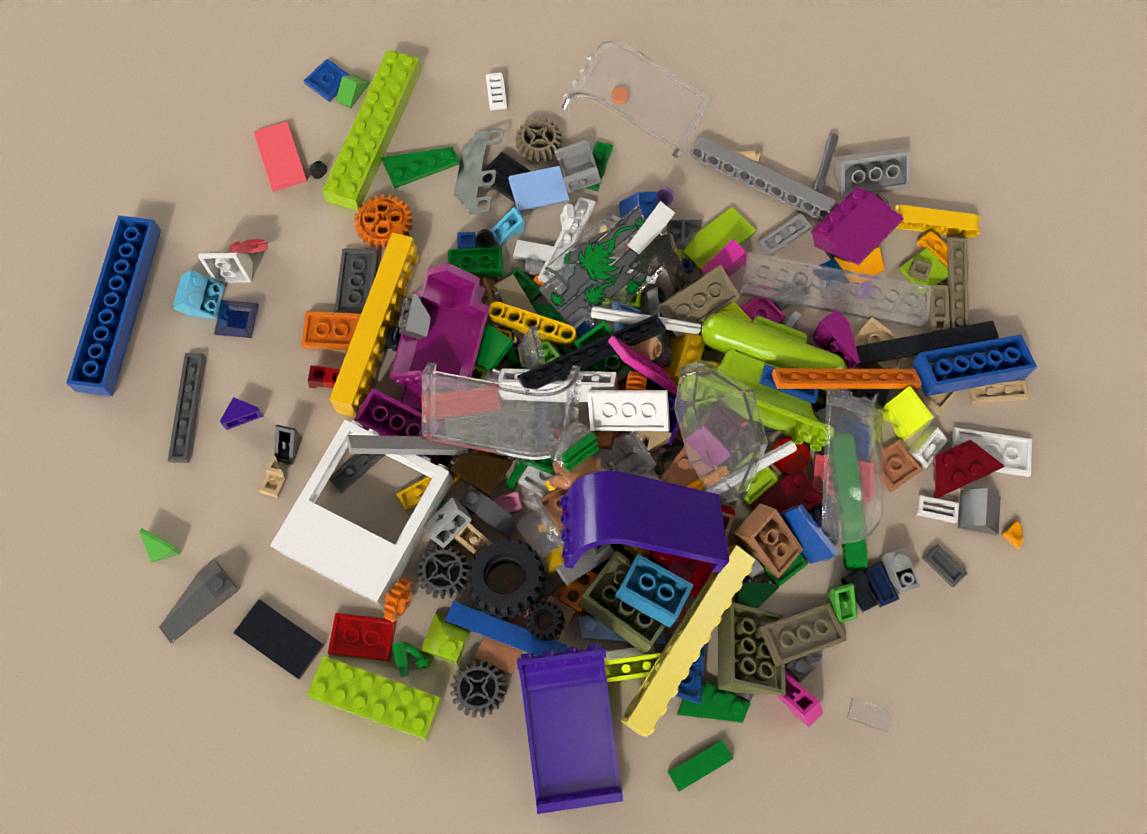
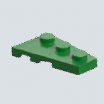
[677,681,751,723]

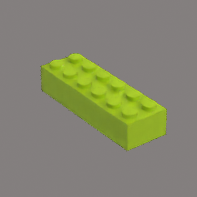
[306,655,443,741]

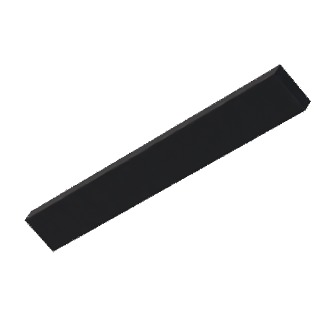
[517,314,666,394]
[856,320,999,366]

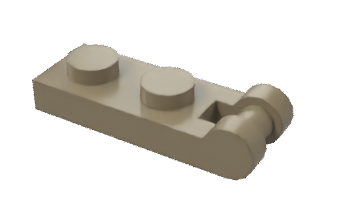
[928,285,950,332]

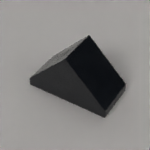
[274,425,302,464]

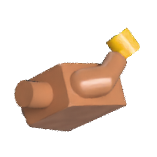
[544,456,603,491]

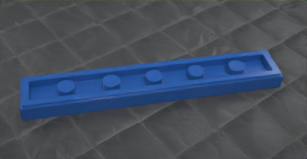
[445,601,568,656]

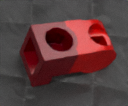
[308,365,340,389]

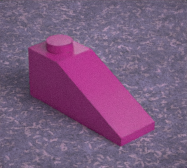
[776,672,823,727]

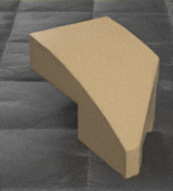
[259,455,286,499]

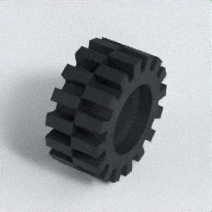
[526,601,565,641]

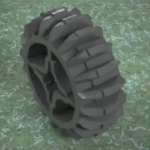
[416,546,469,599]
[450,660,506,718]

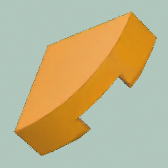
[1002,520,1024,548]

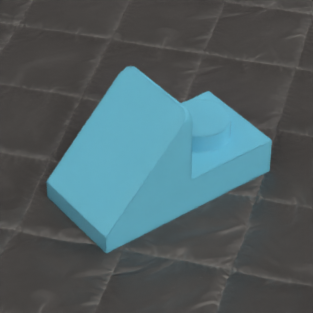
[490,207,525,245]

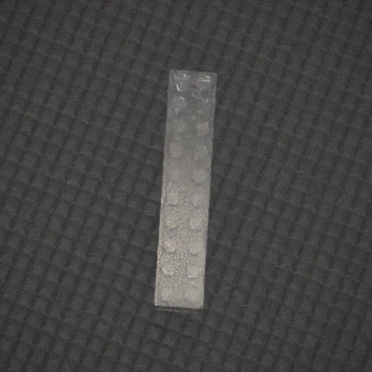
[739,252,932,329]

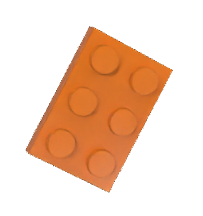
[301,311,361,350]

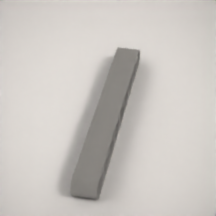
[690,137,838,221]

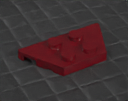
[933,440,1004,498]

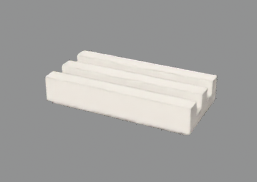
[916,495,959,523]

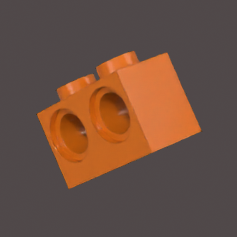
[558,571,598,615]

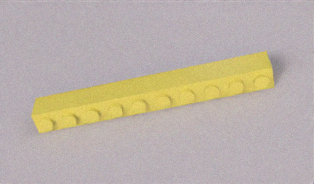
[620,545,755,737]

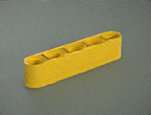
[892,205,980,238]
[488,302,577,348]

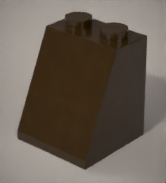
[449,453,513,498]

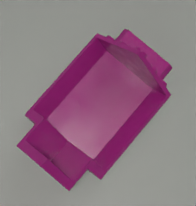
[389,263,490,410]

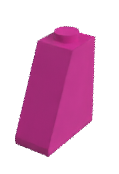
[701,239,751,277]

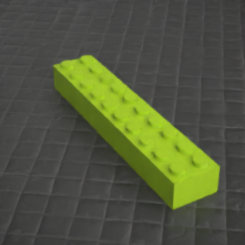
[322,49,421,211]

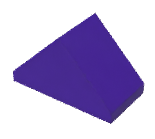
[220,397,263,430]

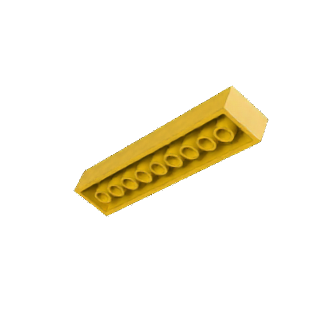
[330,233,419,417]

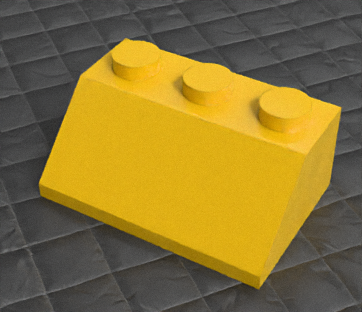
[662,333,706,389]

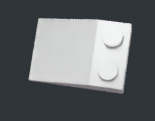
[198,253,253,283]

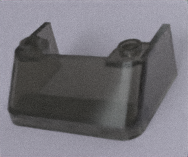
[628,231,692,300]

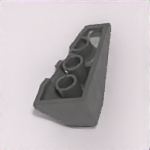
[159,560,239,643]

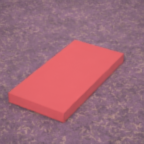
[253,122,307,191]

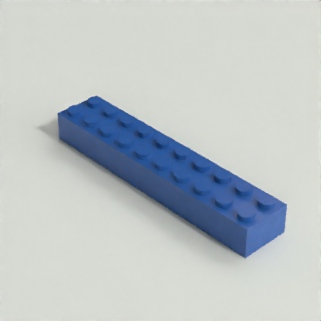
[66,215,161,396]

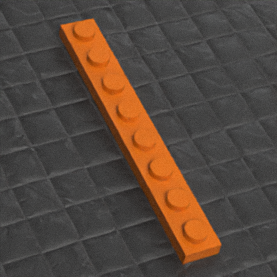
[772,368,922,389]

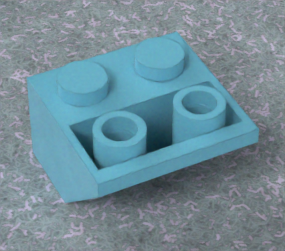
[172,270,225,319]

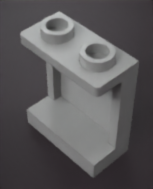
[555,139,601,193]

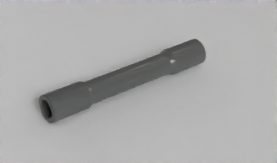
[813,134,839,194]

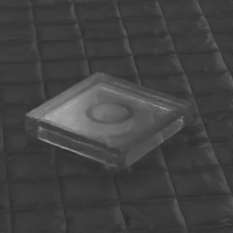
[517,326,544,369]

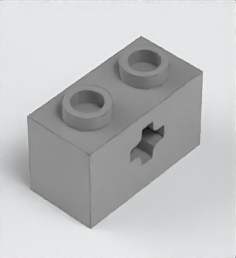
[424,498,472,548]

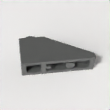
[459,485,520,538]

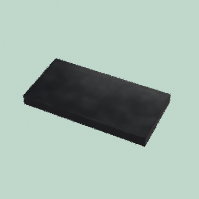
[233,599,325,680]

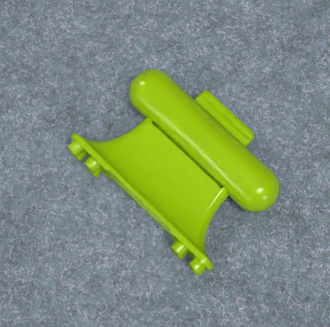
[680,312,847,451]

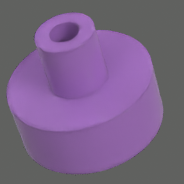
[656,187,674,206]

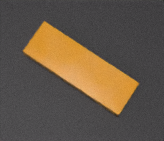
[917,230,970,269]

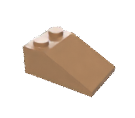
[734,504,804,578]

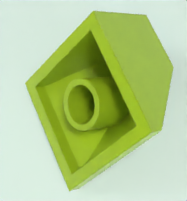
[420,612,472,665]

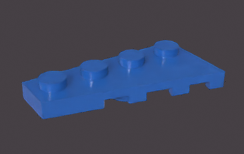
[674,644,706,705]

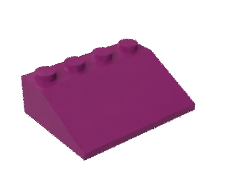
[812,187,904,265]

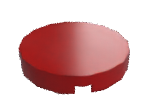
[772,437,810,476]

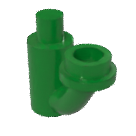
[392,642,431,677]

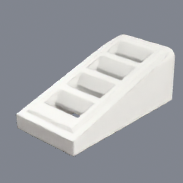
[486,73,507,111]

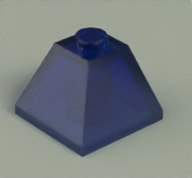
[214,300,259,338]

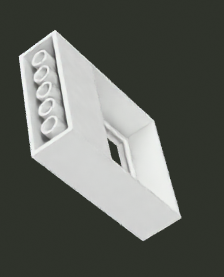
[270,420,454,607]

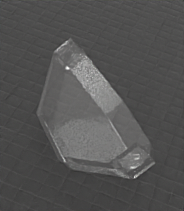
[674,361,768,504]

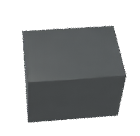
[958,488,1001,535]

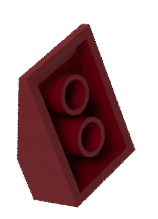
[750,468,823,513]
[647,550,712,598]

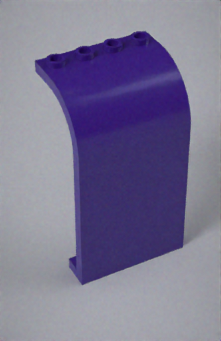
[560,471,729,573]
[517,643,623,814]

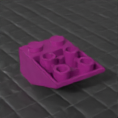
[812,309,860,369]

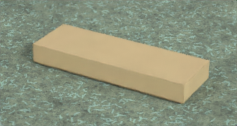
[968,380,1029,404]

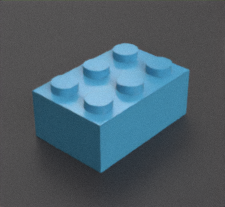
[614,554,693,628]

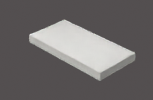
[587,390,670,431]
[952,427,1032,477]

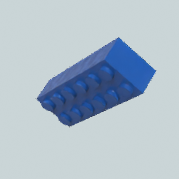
[912,335,1037,397]

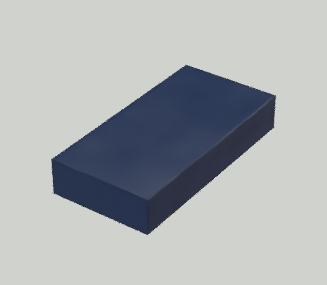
[862,562,899,608]

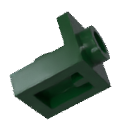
[507,346,531,369]

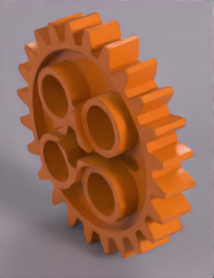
[354,194,413,249]

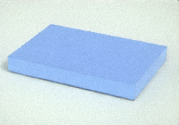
[508,166,569,212]

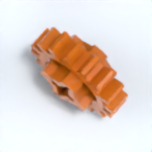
[383,577,413,622]

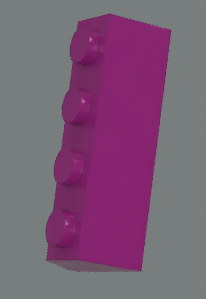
[354,388,443,456]

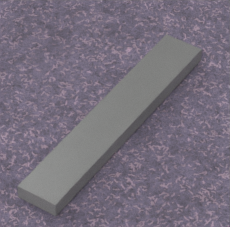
[347,435,469,455]

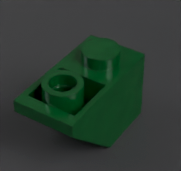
[735,579,779,609]

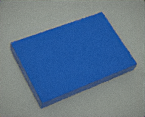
[779,504,839,564]

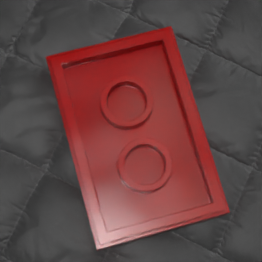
[327,613,396,662]

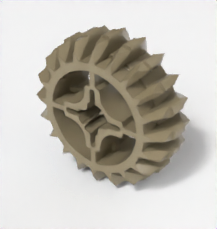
[515,117,563,163]

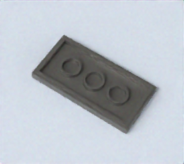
[334,249,379,314]

